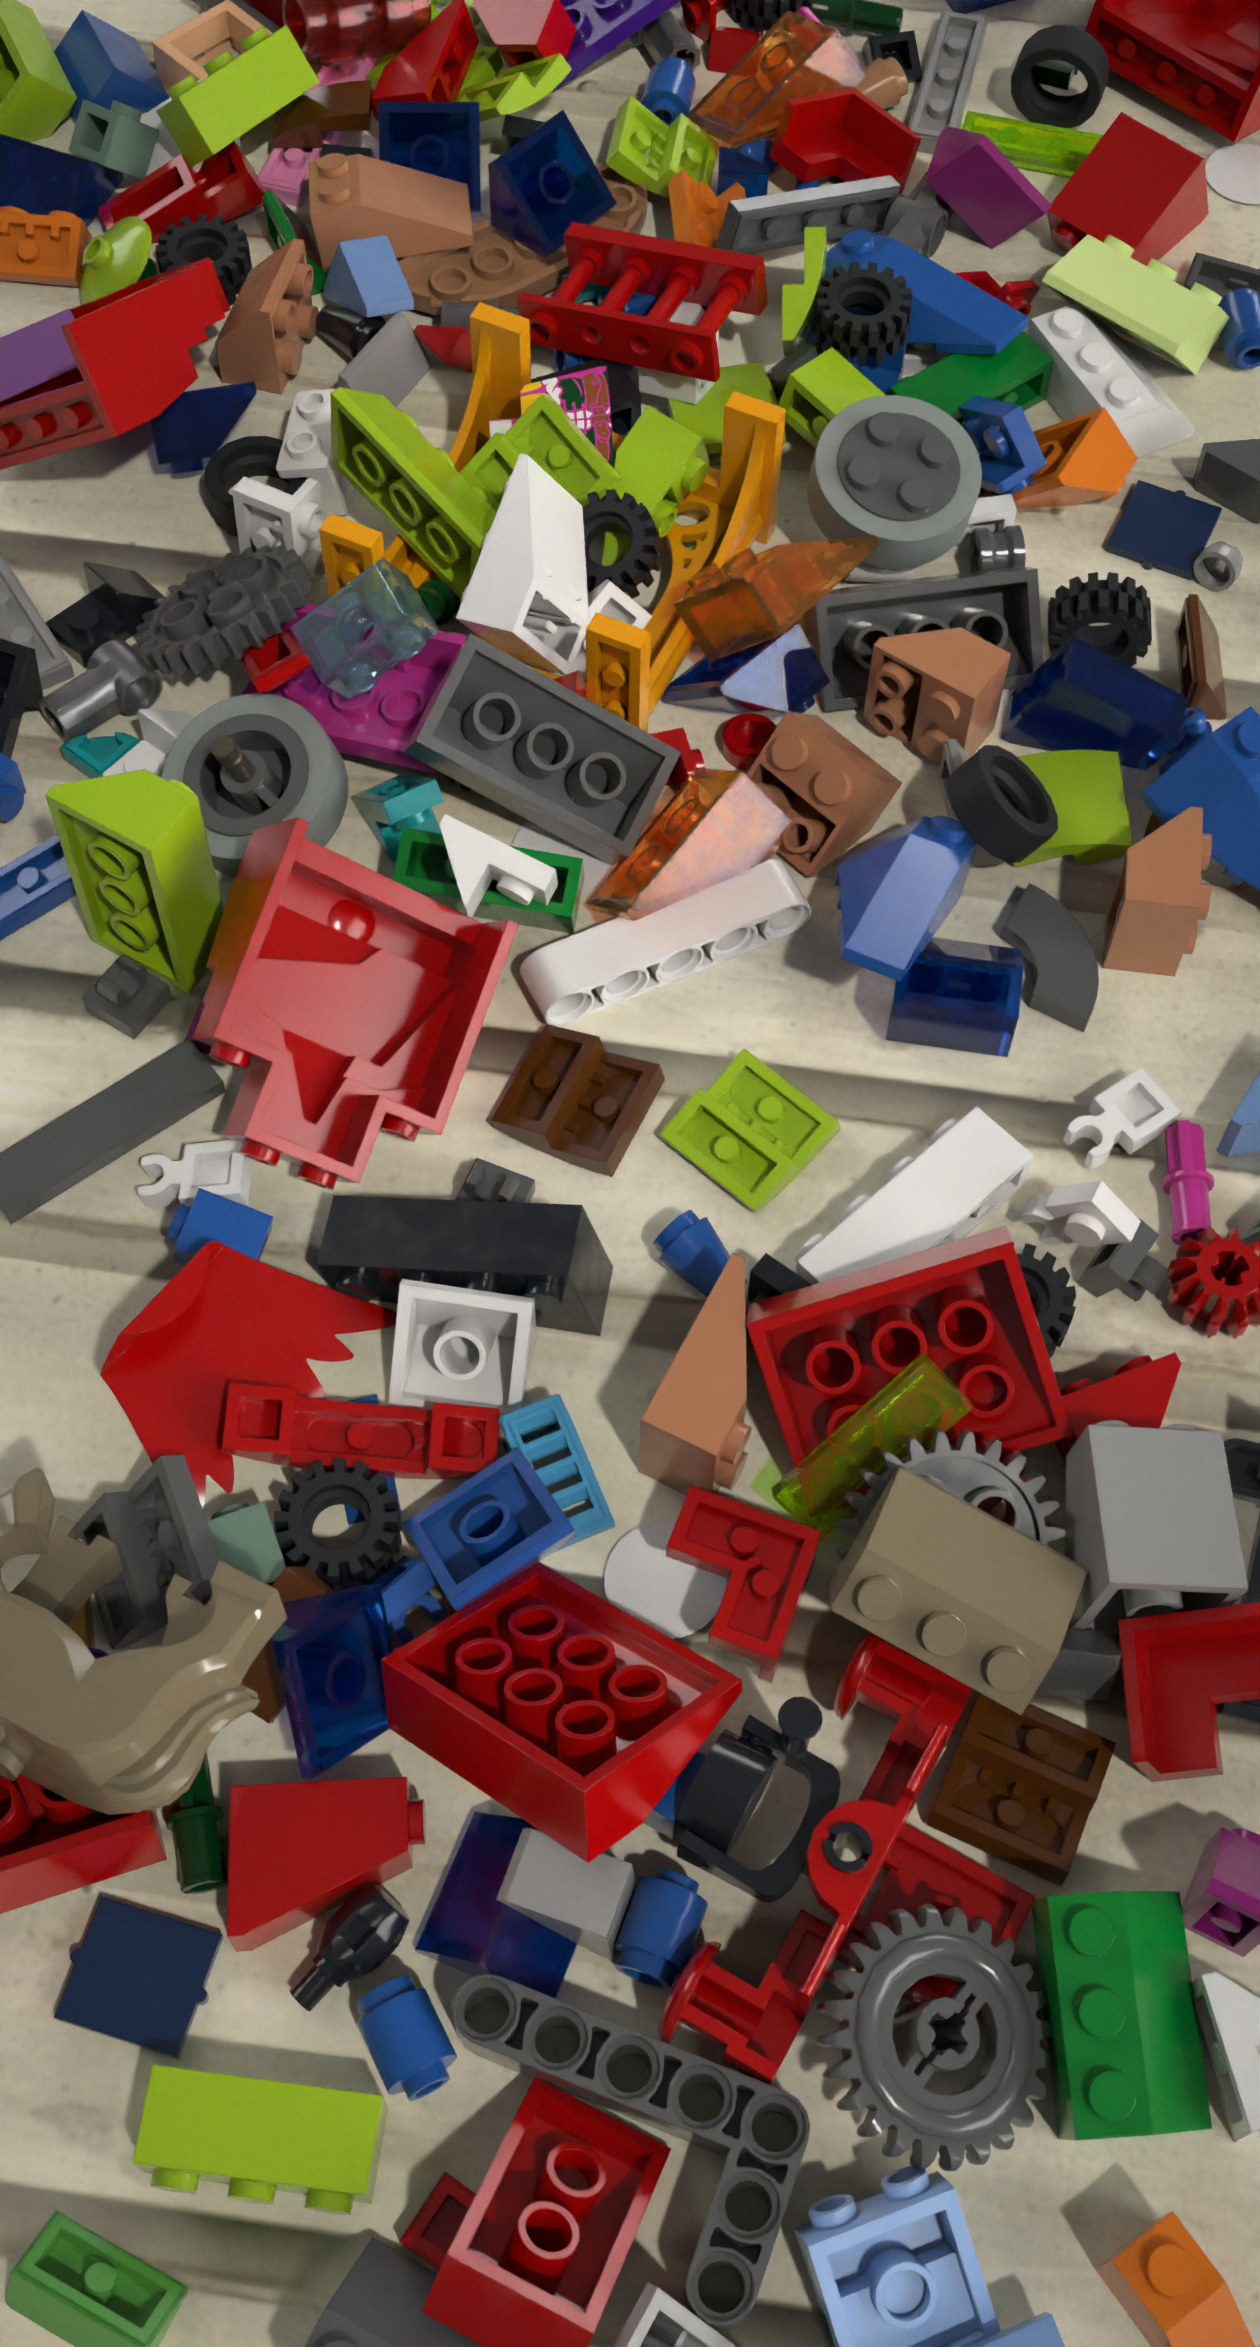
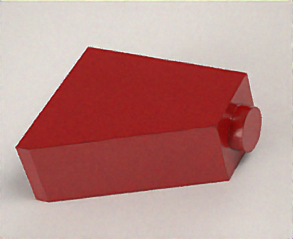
[227,1777,426,1952]

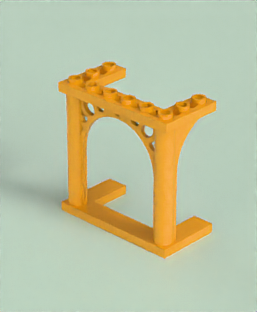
[319,302,786,733]

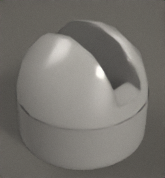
[1194,541,1243,591]

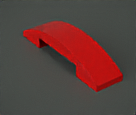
[221,1382,500,1479]

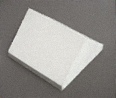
[388,1279,537,1417]

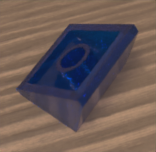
[378,102,482,211]
[488,110,617,258]
[0,134,124,228]
[272,1583,394,1779]
[415,1812,578,1999]

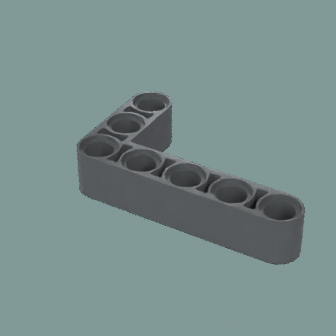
[452,1974,810,2331]

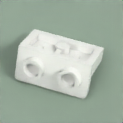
[276,389,353,516]
[232,476,326,585]

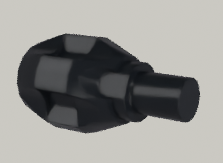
[289,1885,410,2011]

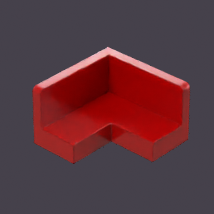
[769,87,921,194]
[666,1485,822,1683]
[1118,1602,1260,1782]

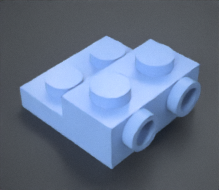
[794,2166,1001,2347]

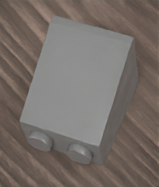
[1064,1420,1249,1640]

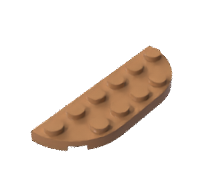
[398,161,648,316]

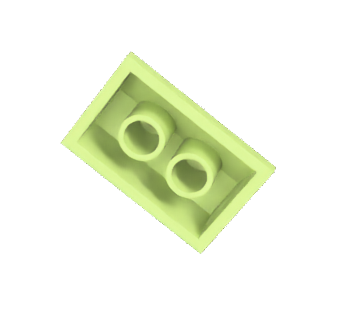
[1042,234,1230,375]

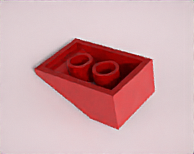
[421,2077,671,2347]

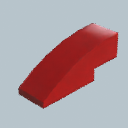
[98,141,264,244]

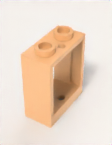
[152,0,275,137]

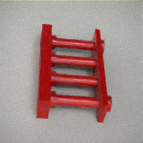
[516,222,768,382]

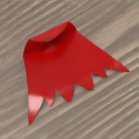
[100,1241,397,1510]

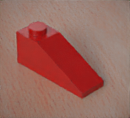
[371,0,479,142]

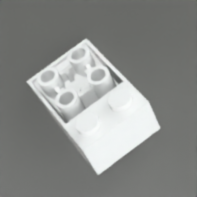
[456,453,590,675]

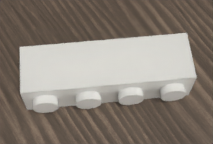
[795,1106,1033,1285]

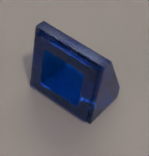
[717,147,769,198]

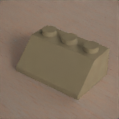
[830,1464,1088,1716]

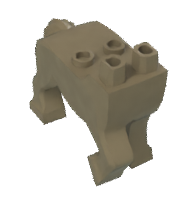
[0,1468,287,1815]

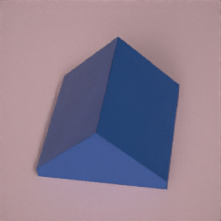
[54,10,170,125]
[403,1447,576,1611]

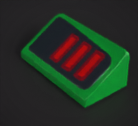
[262,189,329,296]

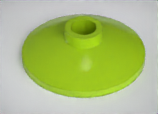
[79,216,152,304]

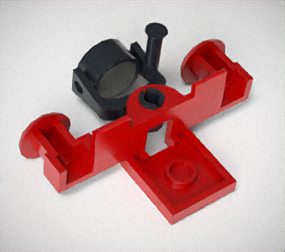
[658,1632,1036,2085]

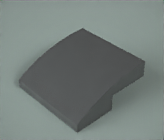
[74,1455,221,1650]

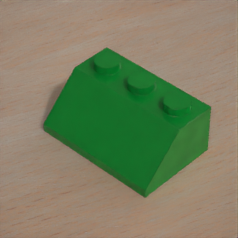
[1031,1891,1212,2141]

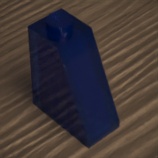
[1000,636,1188,771]

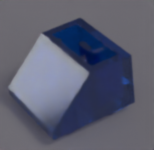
[885,937,1024,1057]

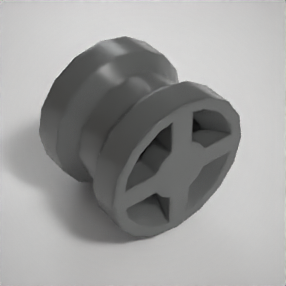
[970,525,1026,572]

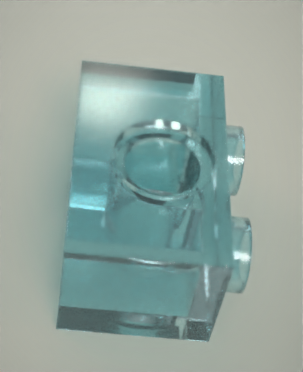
[291,557,440,699]

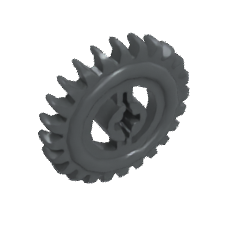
[816,1903,1054,2171]

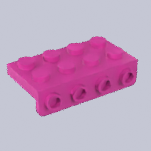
[241,603,467,773]

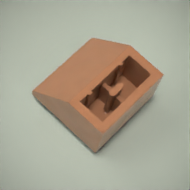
[215,238,319,395]
[862,627,1011,763]
[725,711,902,877]
[1103,807,1212,977]

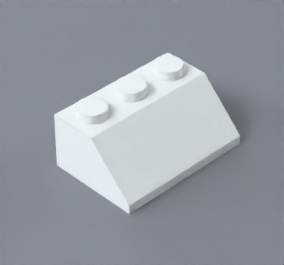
[1028,303,1195,458]

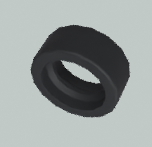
[1011,25,1109,130]
[205,436,308,537]
[947,745,1058,863]

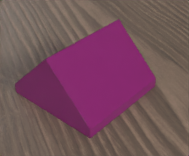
[925,126,1052,249]

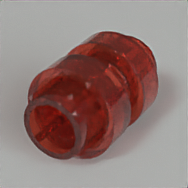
[282,0,431,67]

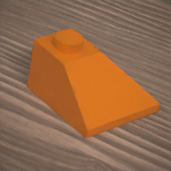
[981,407,1138,509]

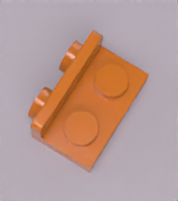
[667,169,754,255]
[0,206,93,287]

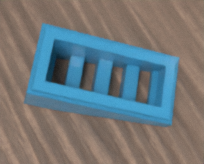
[498,1394,615,1553]

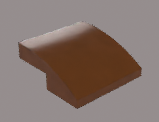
[491,1024,665,1177]
[926,1692,1116,1887]

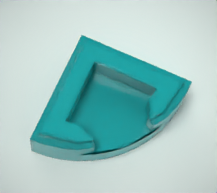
[60,732,141,779]

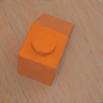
[1095,2211,1256,2347]

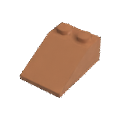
[308,153,475,271]
[639,1252,752,1495]

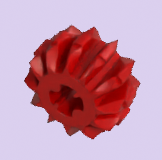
[1166,1226,1260,1339]

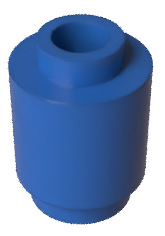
[641,57,696,126]
[1219,288,1260,369]
[615,1868,708,1990]
[357,1975,457,2101]

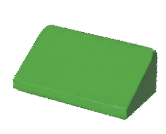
[5,2210,189,2347]

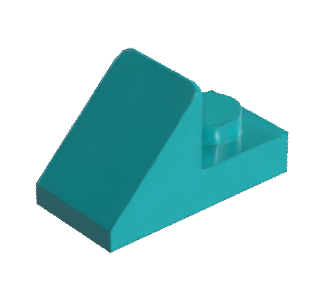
[352,773,444,862]

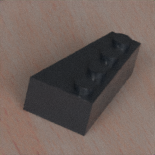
[316,1196,613,1336]

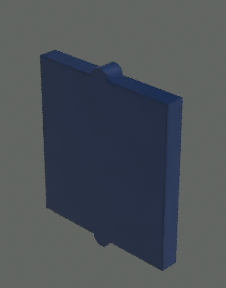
[1106,480,1222,580]
[54,1896,224,2059]

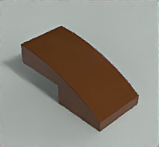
[272,80,372,148]

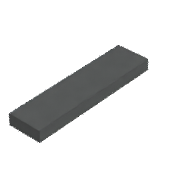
[716,175,901,254]
[0,1039,226,1225]

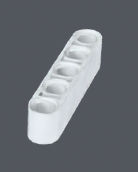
[519,859,812,1026]

